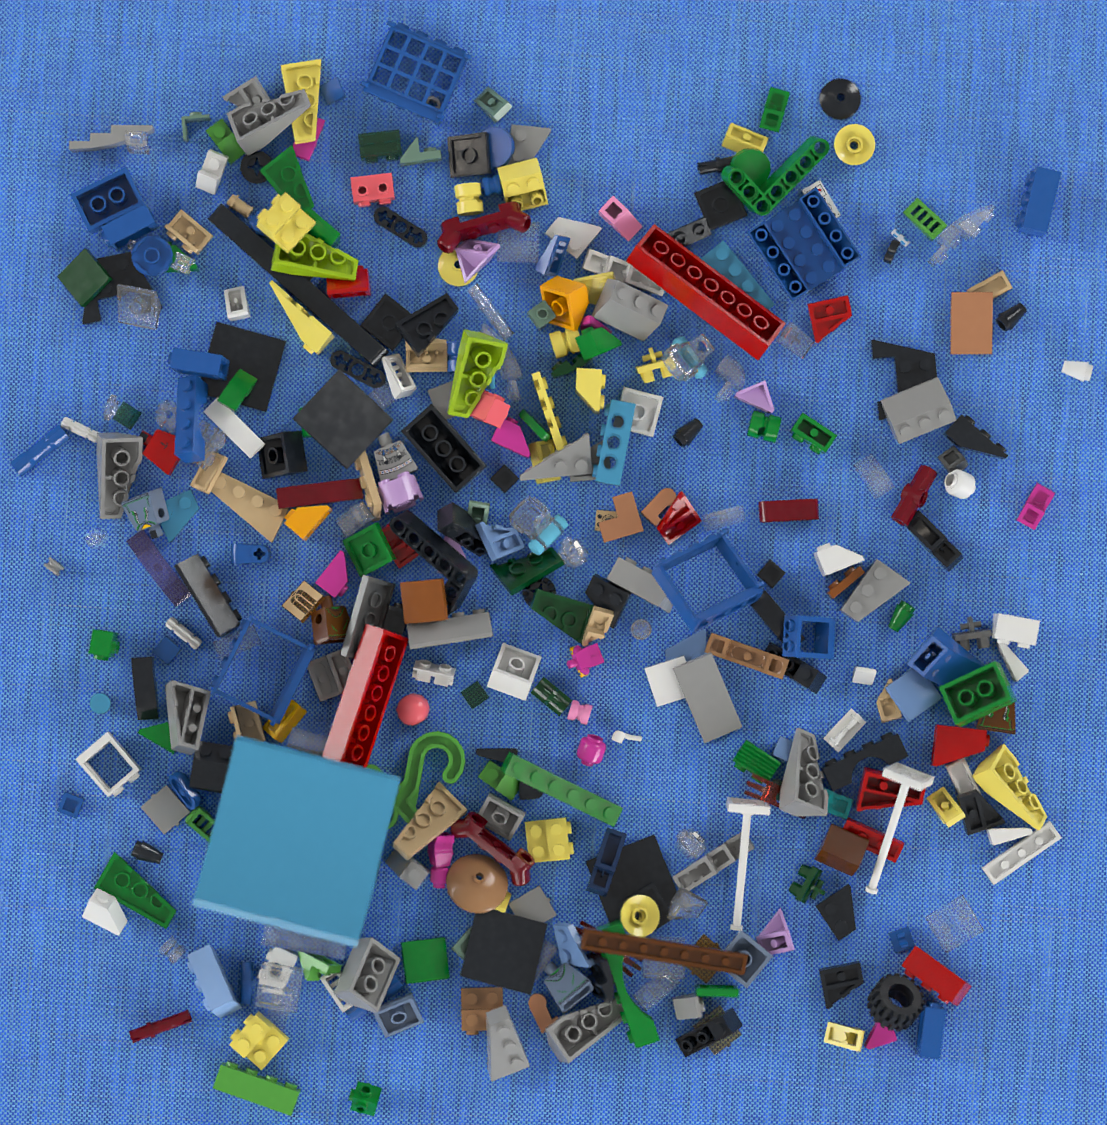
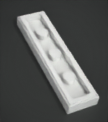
[981,821,1062,885]

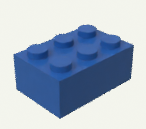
[1015,166,1061,238]
[70,167,145,234]

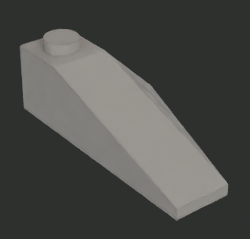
[779,728,828,816]

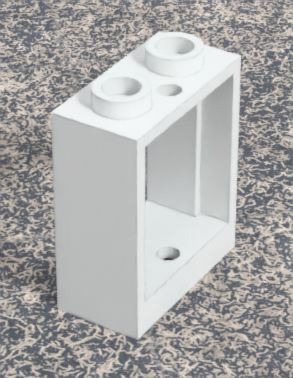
[76,732,142,797]

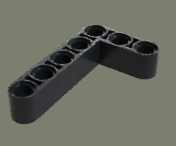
[390,511,478,615]

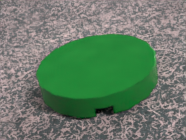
[730,148,771,190]

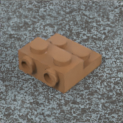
[461,987,503,1035]

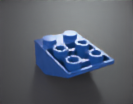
[907,627,985,686]

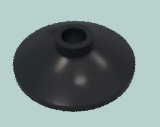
[819,79,861,120]

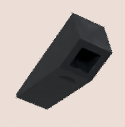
[943,414,1008,459]
[437,502,487,557]
[765,642,827,694]
[675,1007,743,1057]

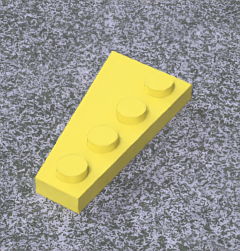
[281,59,321,144]
[532,371,567,451]

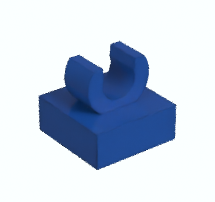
[888,926,915,953]

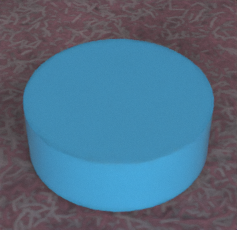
[90,693,111,714]

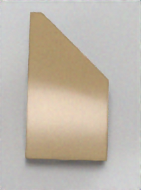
[582,606,614,646]
[876,678,902,723]

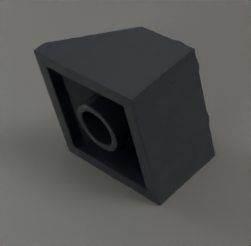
[258,431,308,479]

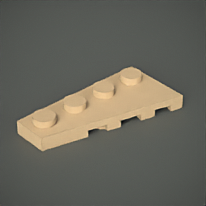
[211,472,289,543]
[393,782,467,861]

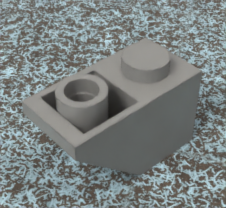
[672,993,705,1020]

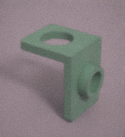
[181,112,211,143]

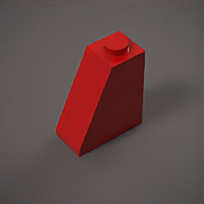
[931,724,990,766]

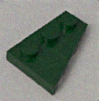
[489,547,564,596]
[530,588,594,645]

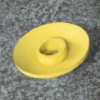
[834,124,875,165]
[438,245,478,286]
[620,895,660,937]

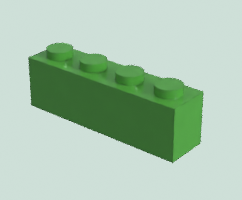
[213,1061,301,1116]

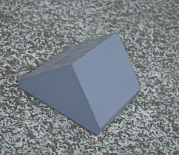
[725,930,773,988]
[373,992,424,1038]

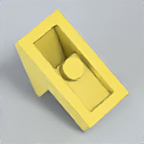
[927,787,966,828]
[824,1022,865,1052]

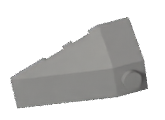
[226,89,311,156]
[96,432,143,519]
[545,998,623,1063]

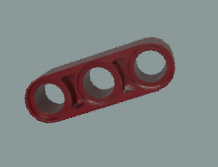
[758,499,819,523]

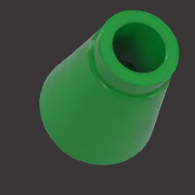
[888,600,915,632]

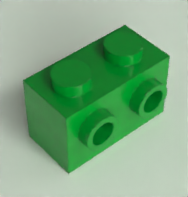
[789,413,837,455]
[88,629,120,661]

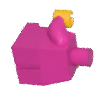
[567,643,604,678]

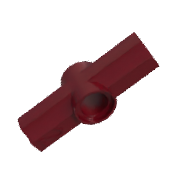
[891,465,937,526]

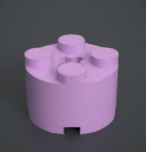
[377,471,424,514]

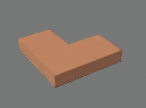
[598,491,644,543]

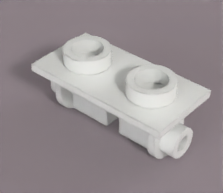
[412,660,456,687]
[823,708,866,753]

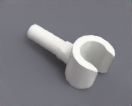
[611,730,642,744]

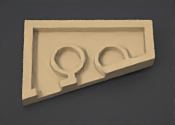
[354,450,382,522]

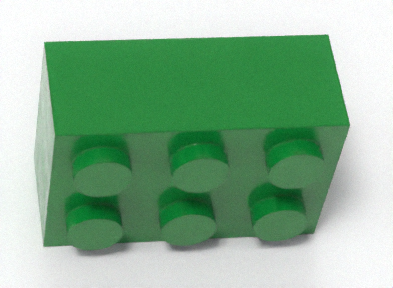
[939,661,1017,727]

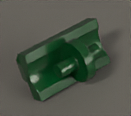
[531,677,572,716]
[788,865,825,904]

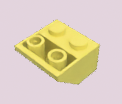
[497,158,548,211]
[576,368,606,414]

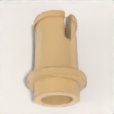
[226,194,254,219]

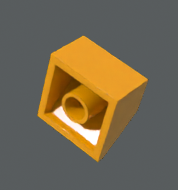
[540,276,589,331]
[284,505,332,541]

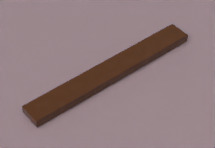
[580,927,748,975]

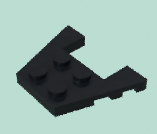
[82,252,163,325]
[870,340,937,421]

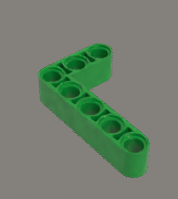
[721,136,829,216]

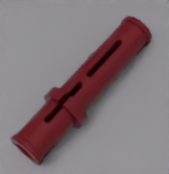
[129,1009,193,1043]

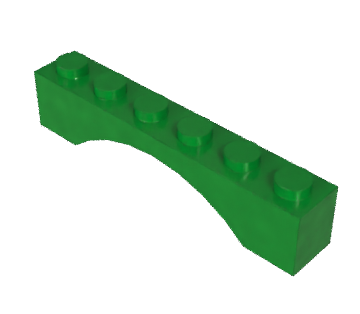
[500,752,623,827]
[597,919,660,1048]

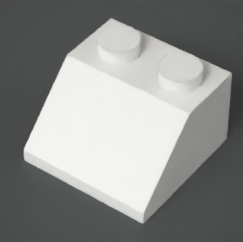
[813,543,864,577]
[992,613,1040,649]
[487,643,542,701]

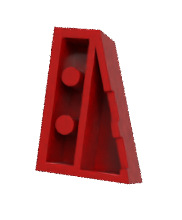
[855,767,926,812]
[901,946,972,1006]

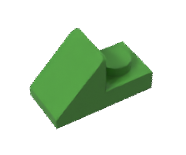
[206,119,246,164]
[478,760,519,801]
[298,950,342,981]

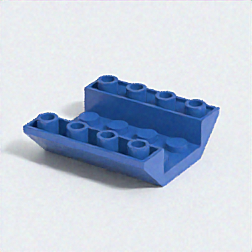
[747,188,861,302]

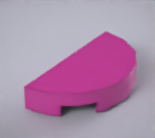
[580,315,612,334]

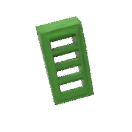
[903,198,948,242]
[185,806,215,842]

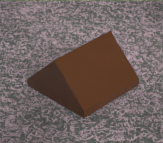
[814,823,869,876]

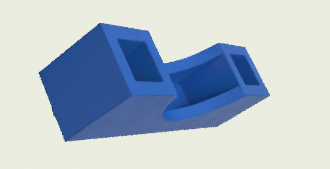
[174,375,208,463]

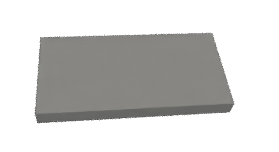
[673,652,742,743]

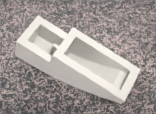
[203,397,265,459]

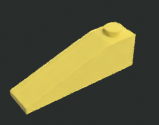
[269,280,334,355]
[972,744,1047,830]

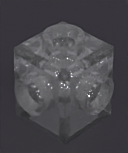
[155,400,177,434]

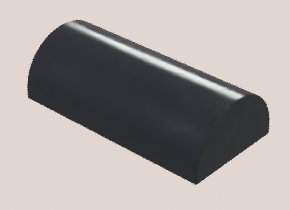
[401,404,487,493]

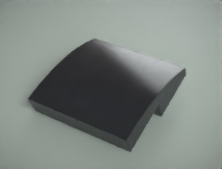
[586,952,614,1004]

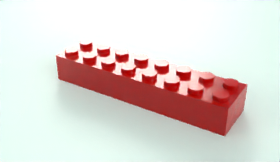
[626,224,786,360]
[322,624,409,768]

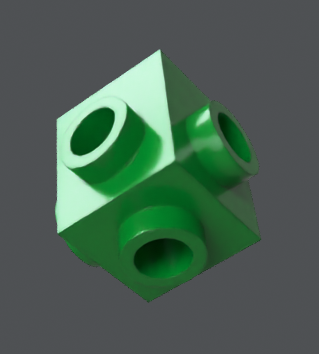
[348,1081,382,1116]

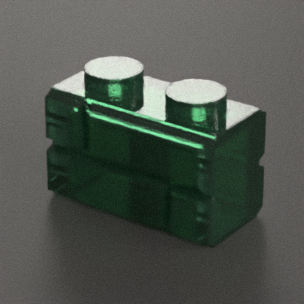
[358,129,402,164]

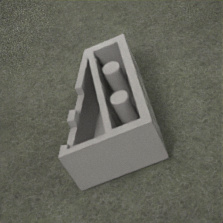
[607,557,673,613]

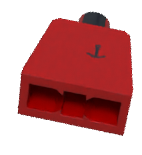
[139,429,180,476]

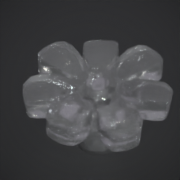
[103,394,124,421]

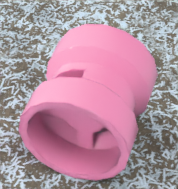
[567,700,592,725]

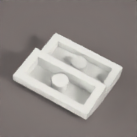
[645,656,686,707]

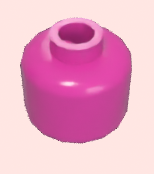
[576,734,606,766]

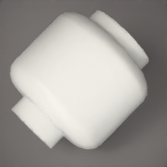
[944,469,975,499]

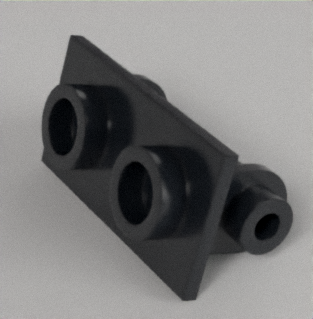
[667,217,712,247]

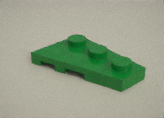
[259,145,314,213]

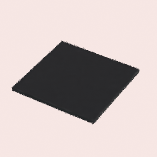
[201,322,286,412]
[292,369,393,469]
[585,835,681,923]
[460,910,547,995]

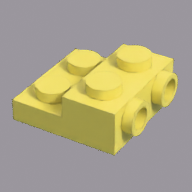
[256,192,316,253]
[525,817,574,863]
[229,1011,290,1070]

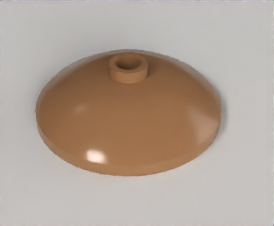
[446,854,508,913]

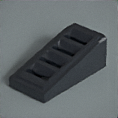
[476,748,518,762]

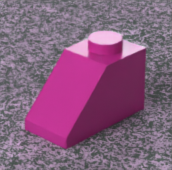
[491,417,530,459]
[315,550,349,598]

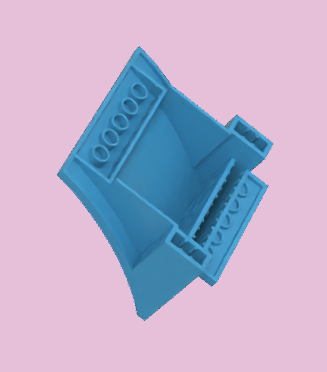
[192,735,401,948]

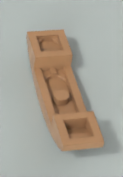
[705,633,789,680]

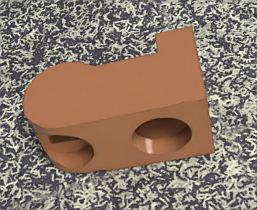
[641,488,676,527]
[528,993,559,1033]

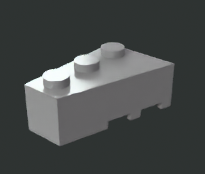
[839,559,910,622]
[165,680,211,755]
[486,1005,530,1082]

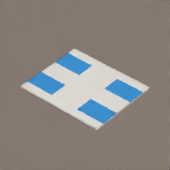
[891,229,910,247]

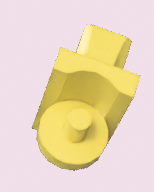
[636,347,674,383]

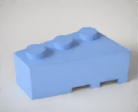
[187,944,242,1018]

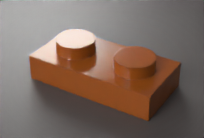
[827,566,865,599]

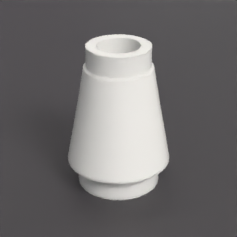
[1062,361,1094,382]

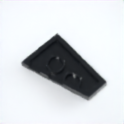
[395,293,458,357]

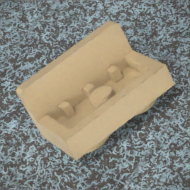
[164,209,213,255]
[405,338,447,373]
[228,701,266,742]

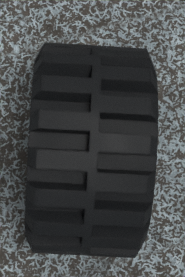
[867,973,925,1031]

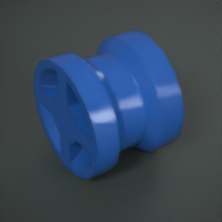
[482,174,502,197]

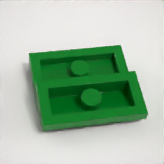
[400,937,450,984]

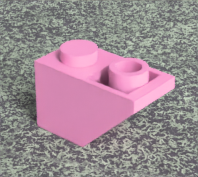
[599,196,643,242]

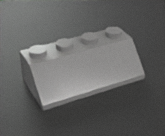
[407,609,493,649]

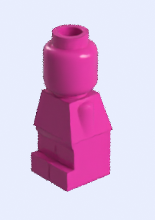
[427,832,454,889]

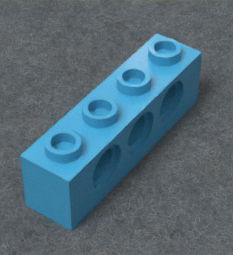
[592,399,636,487]

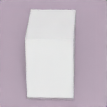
[224,286,251,321]

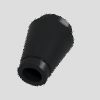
[996,303,1027,332]
[673,418,703,448]
[131,840,163,864]

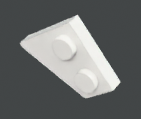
[545,217,602,260]

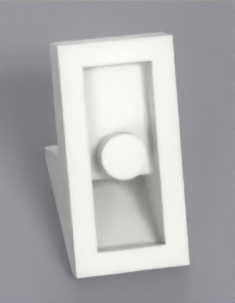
[196,149,229,195]

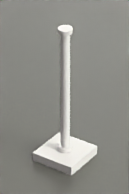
[865,762,935,894]
[726,797,770,931]

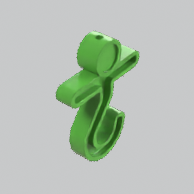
[367,731,466,829]

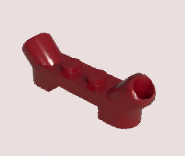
[437,201,531,254]
[450,811,535,886]

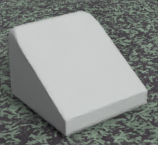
[852,667,876,685]

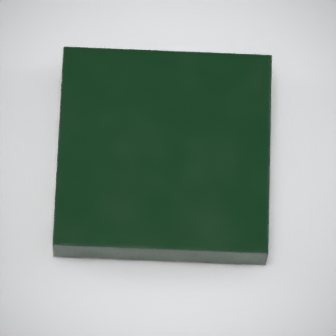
[57,248,112,307]

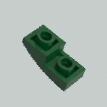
[551,353,593,378]

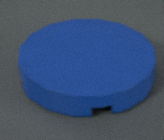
[480,127,515,168]
[131,235,173,277]

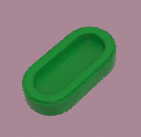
[519,408,552,442]

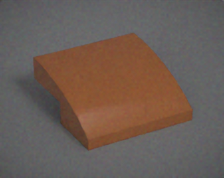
[400,578,448,624]

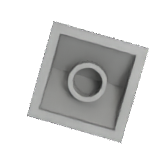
[478,793,526,840]

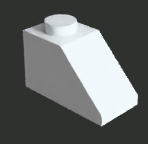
[82,888,128,936]

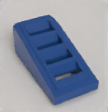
[534,234,570,276]

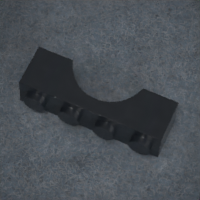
[821,732,908,791]

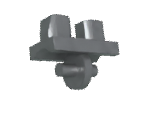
[952,616,992,651]

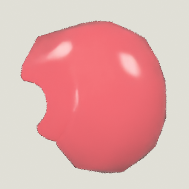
[396,693,430,726]

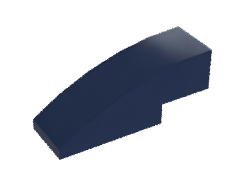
[586,827,627,897]

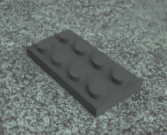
[340,575,395,659]

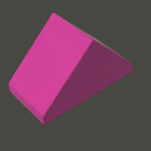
[864,1022,897,1049]

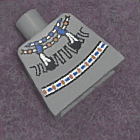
[374,432,419,481]

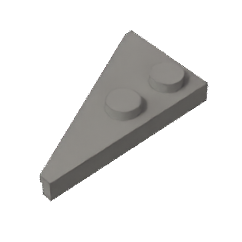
[520,433,592,481]

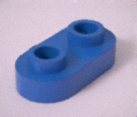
[169,771,201,810]

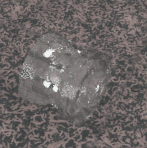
[170,252,196,276]

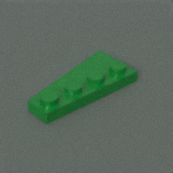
[94,852,177,929]

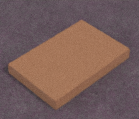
[950,292,993,354]

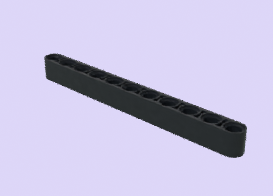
[208,203,389,367]

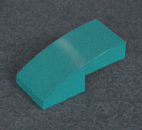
[824,788,853,820]

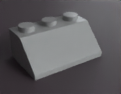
[592,278,669,341]
[880,377,957,444]
[333,937,401,1013]

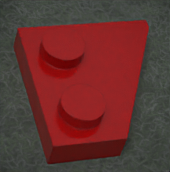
[807,295,852,343]
[657,491,702,545]

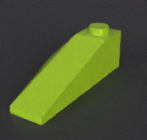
[271,233,359,281]
[448,329,508,418]

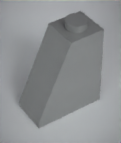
[385,849,430,890]

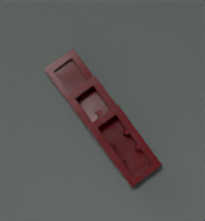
[276,478,364,509]

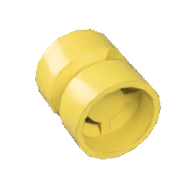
[454,182,484,216]
[549,328,580,359]

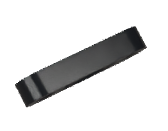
[374,207,427,248]
[330,351,386,389]

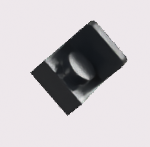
[383,602,406,635]

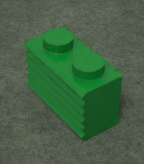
[732,740,781,784]

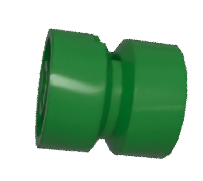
[747,410,782,443]

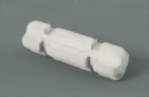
[61,417,99,443]
[165,617,202,649]

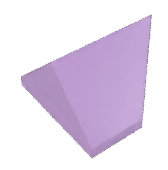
[455,239,500,283]
[734,380,774,414]
[756,907,795,955]

